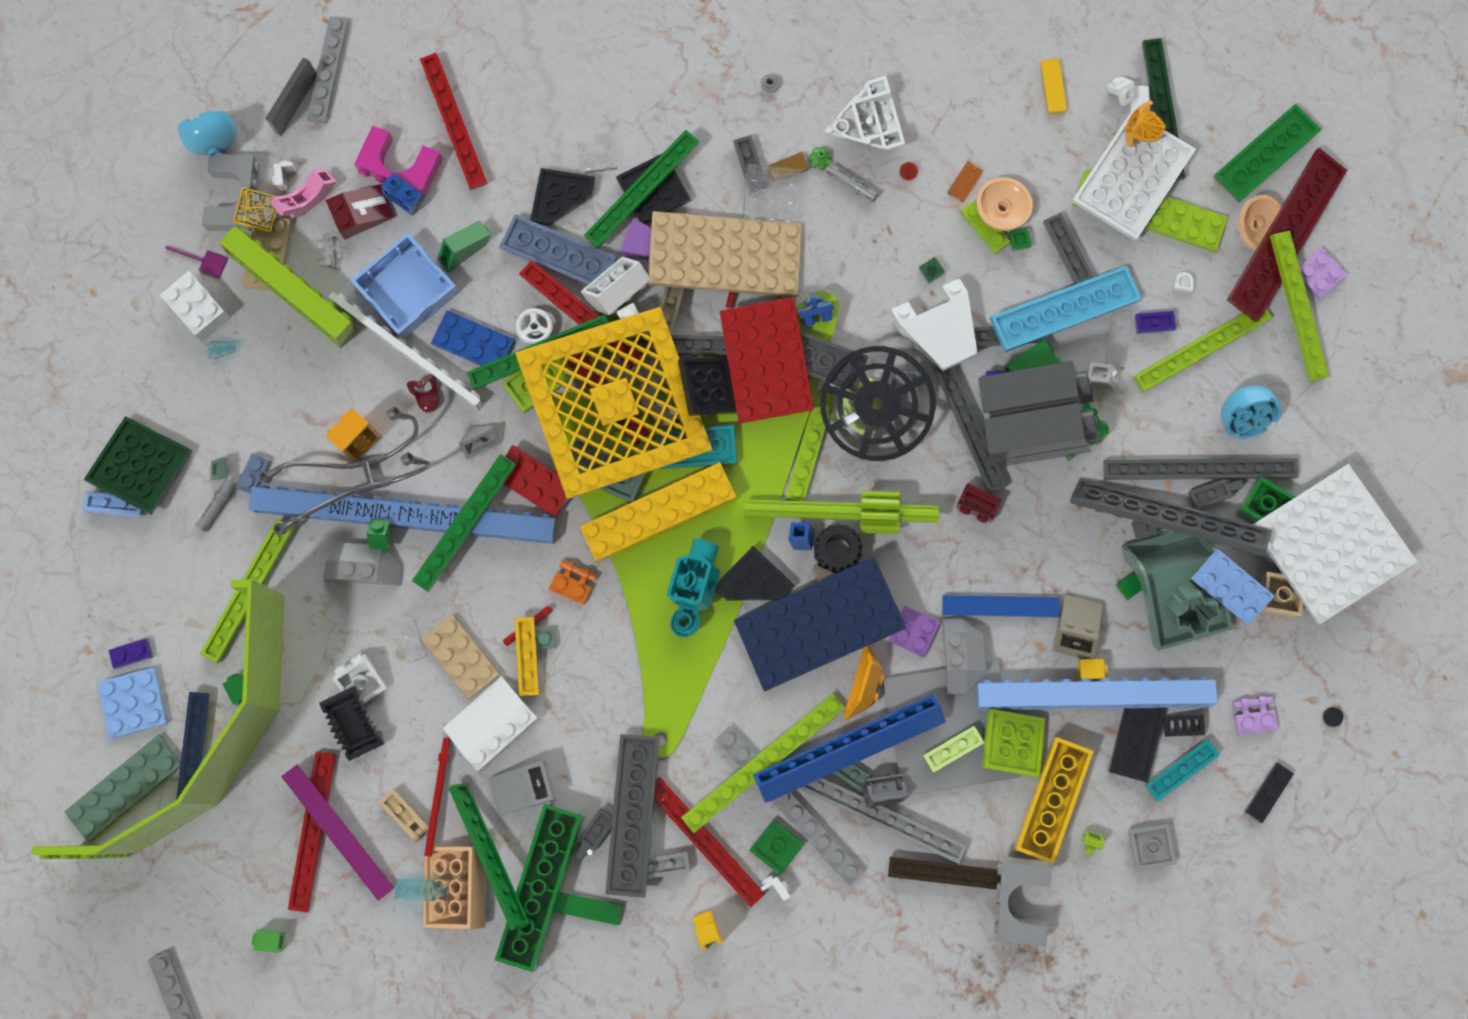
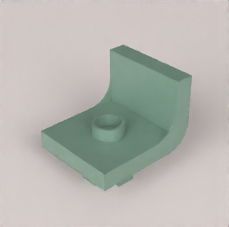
[1121,531,1232,651]

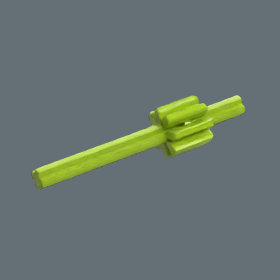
[745,491,939,534]

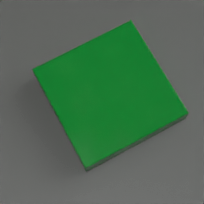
[749,819,804,875]

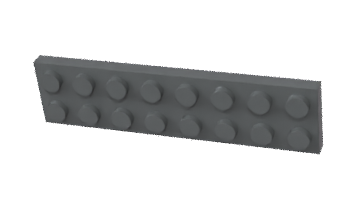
[605,734,660,898]

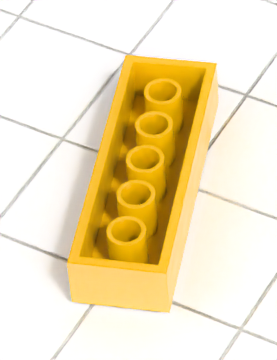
[1013,737,1094,865]

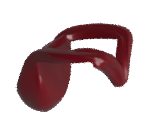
[407,374,440,413]

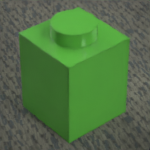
[252,929,285,953]

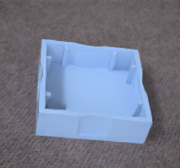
[350,232,460,339]

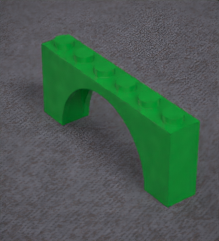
[1004,340,1109,461]

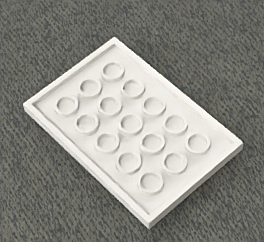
[1072,111,1196,241]

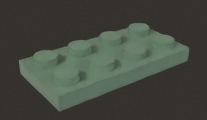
[571,439,645,503]

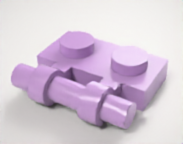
[1232,695,1278,735]

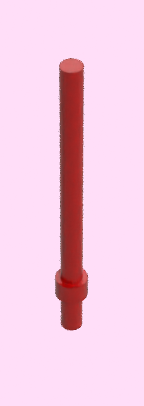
[424,738,451,857]

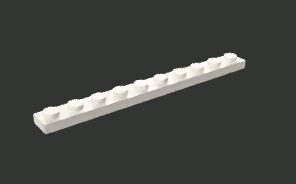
[328,292,483,410]

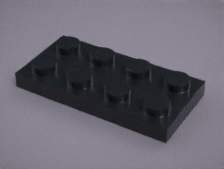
[1108,707,1166,783]

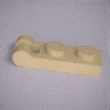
[378,789,429,843]

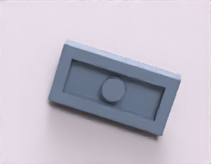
[236,453,271,494]

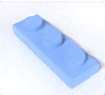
[82,492,143,517]

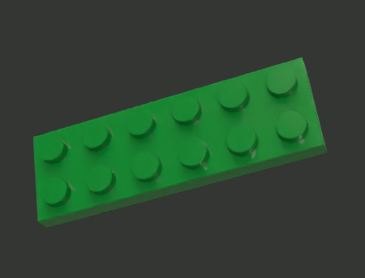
[1213,103,1322,203]

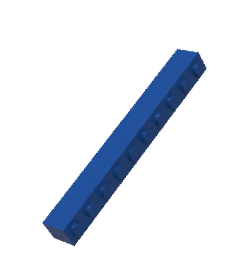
[753,694,946,803]

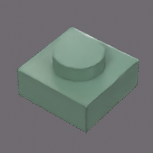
[211,458,229,481]
[535,628,556,651]

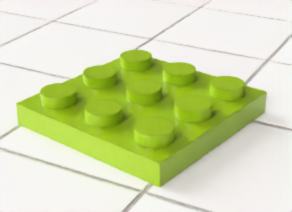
[982,709,1045,778]

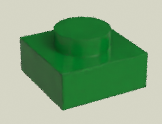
[1008,228,1031,251]

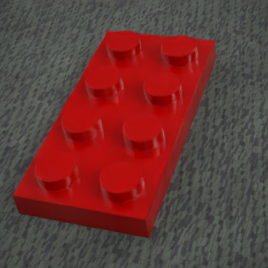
[504,445,568,517]

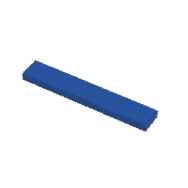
[942,595,1060,618]

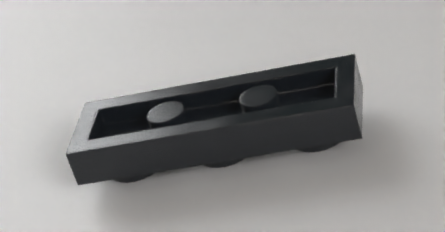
[1244,762,1294,823]

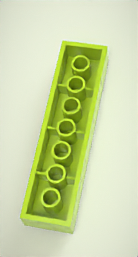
[219,225,355,348]

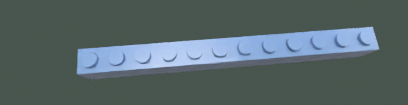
[976,677,1217,711]

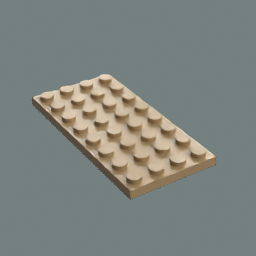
[648,211,801,297]

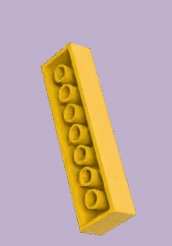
[579,462,736,564]

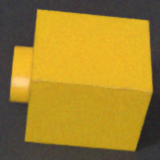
[1077,659,1108,681]

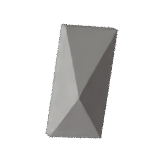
[459,426,501,459]

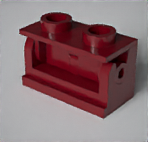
[956,483,1002,523]

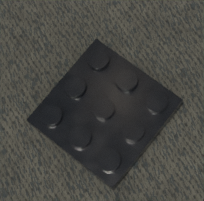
[616,154,691,224]
[678,357,737,416]

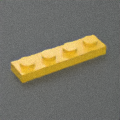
[514,617,539,696]

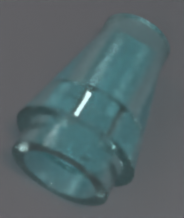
[206,341,236,359]

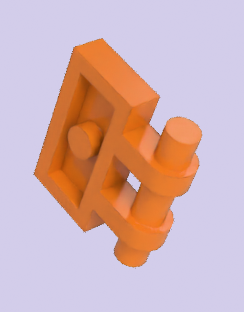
[549,560,597,605]

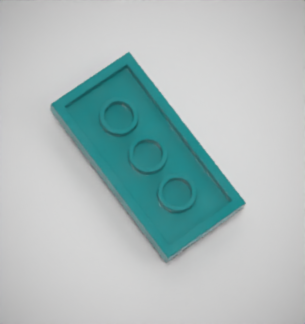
[658,425,737,470]

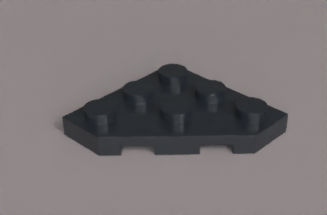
[530,168,596,225]
[715,546,795,601]

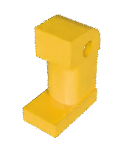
[692,910,723,952]

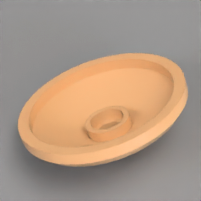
[976,177,1033,231]
[1239,195,1281,251]

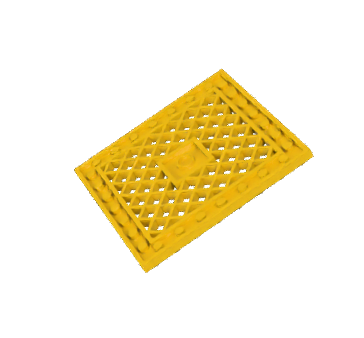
[515,307,712,499]

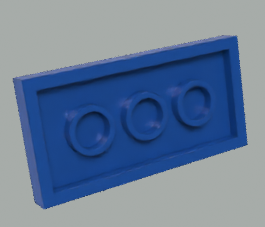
[431,310,515,366]

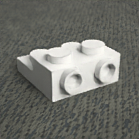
[332,654,387,704]

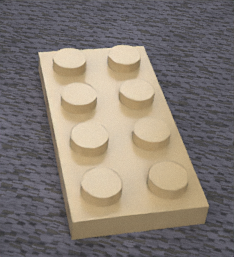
[242,217,292,291]
[422,615,500,700]

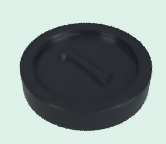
[1323,707,1343,727]

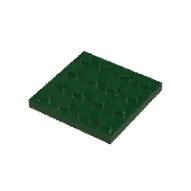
[83,416,192,515]

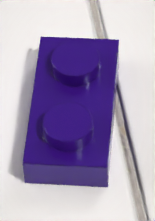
[1135,311,1176,334]
[109,639,153,669]

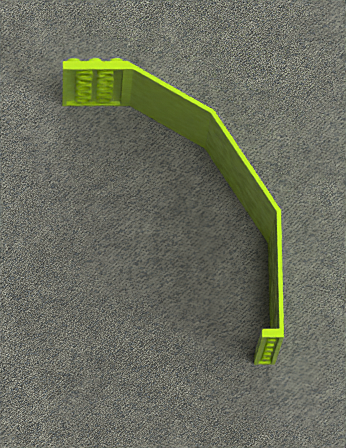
[32,579,284,859]

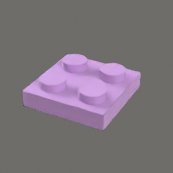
[1300,247,1348,300]

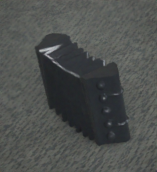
[319,685,385,761]

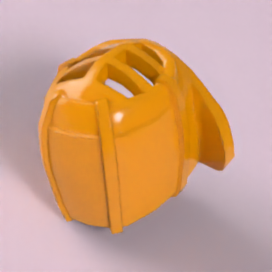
[1125,101,1166,147]

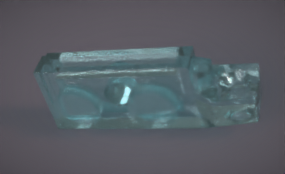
[395,879,447,901]

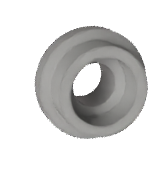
[761,74,779,93]

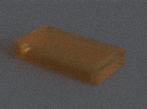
[948,161,983,202]

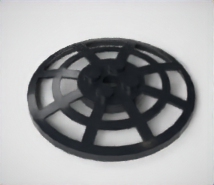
[821,346,936,461]

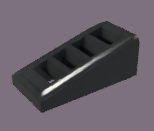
[1163,715,1205,737]

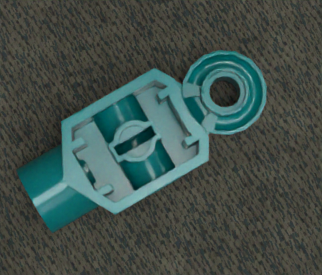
[666,539,720,637]

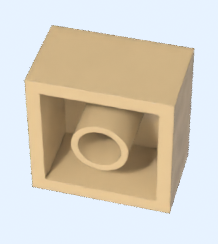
[1260,572,1303,619]

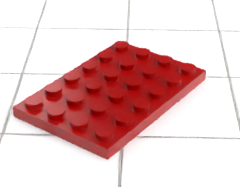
[719,297,814,424]

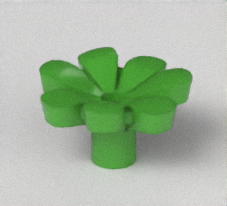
[808,146,832,171]

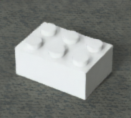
[581,257,650,315]
[160,271,231,341]

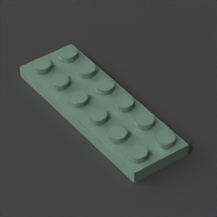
[64,735,181,842]

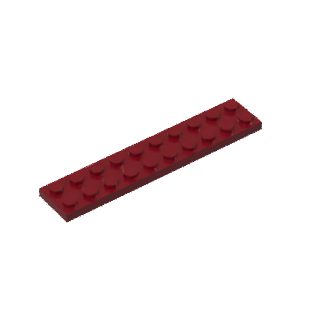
[1227,148,1347,322]

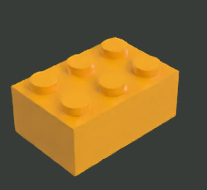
[326,408,381,461]

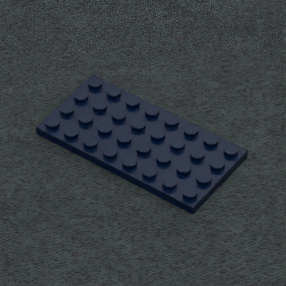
[734,557,907,692]

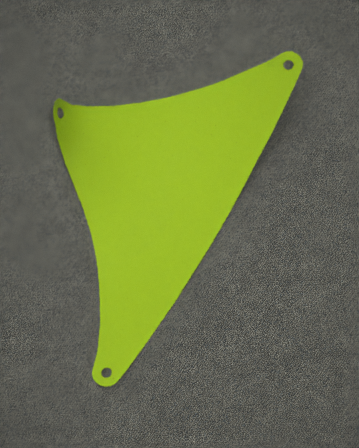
[552,290,840,758]

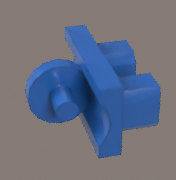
[797,293,834,327]

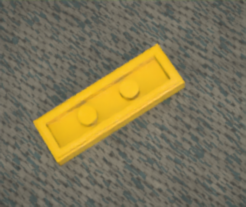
[1040,58,1067,115]

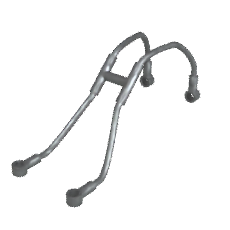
[259,407,431,535]

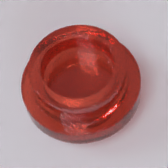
[899,162,918,181]

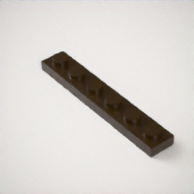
[888,857,1001,890]

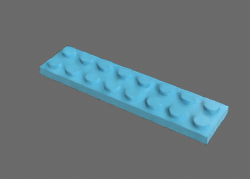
[989,266,1142,352]

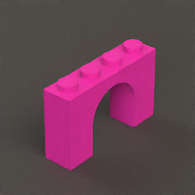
[354,125,443,197]

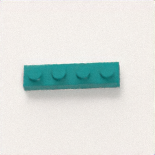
[1144,739,1220,802]

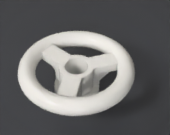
[516,308,553,345]

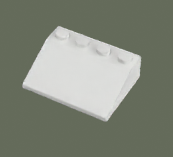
[443,676,540,772]

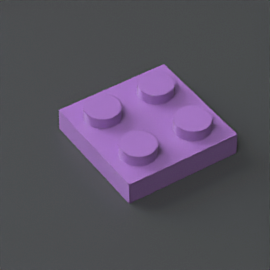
[889,606,940,658]

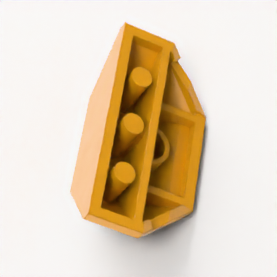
[843,645,884,720]

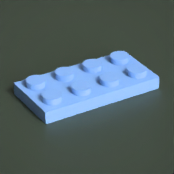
[1191,549,1274,626]

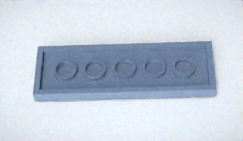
[499,214,617,286]

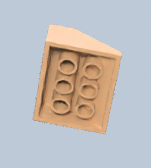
[423,847,486,929]

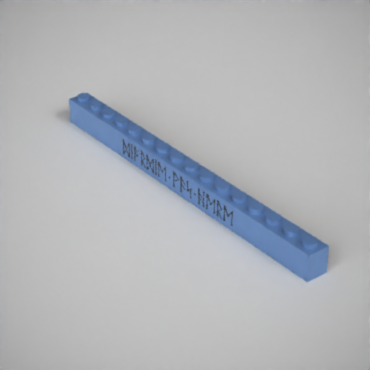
[248,485,557,544]

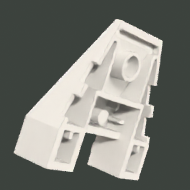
[891,278,978,371]

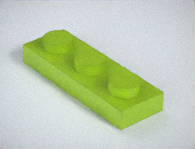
[960,200,1010,255]

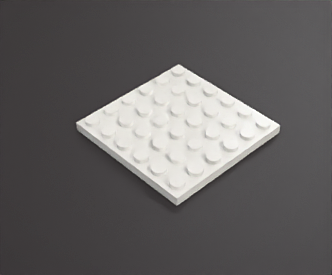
[1253,464,1418,625]

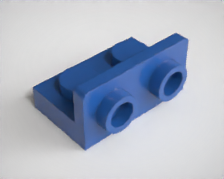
[381,173,422,215]

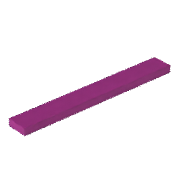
[281,764,395,901]

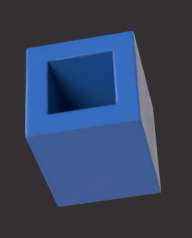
[788,522,815,550]

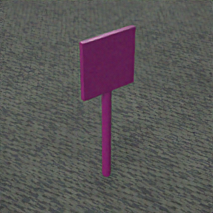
[165,246,228,278]

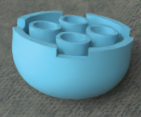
[177,111,237,156]
[1221,385,1282,439]

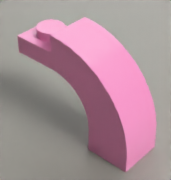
[270,169,337,218]

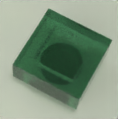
[919,257,945,284]

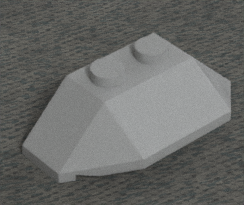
[324,543,402,586]
[942,618,986,695]

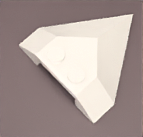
[824,76,906,150]

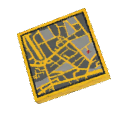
[233,187,277,234]

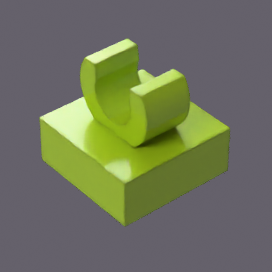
[1082,829,1105,855]

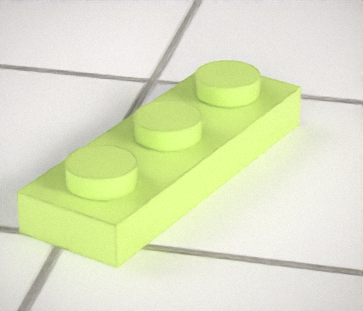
[923,726,984,773]

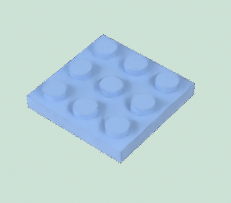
[97,667,168,739]

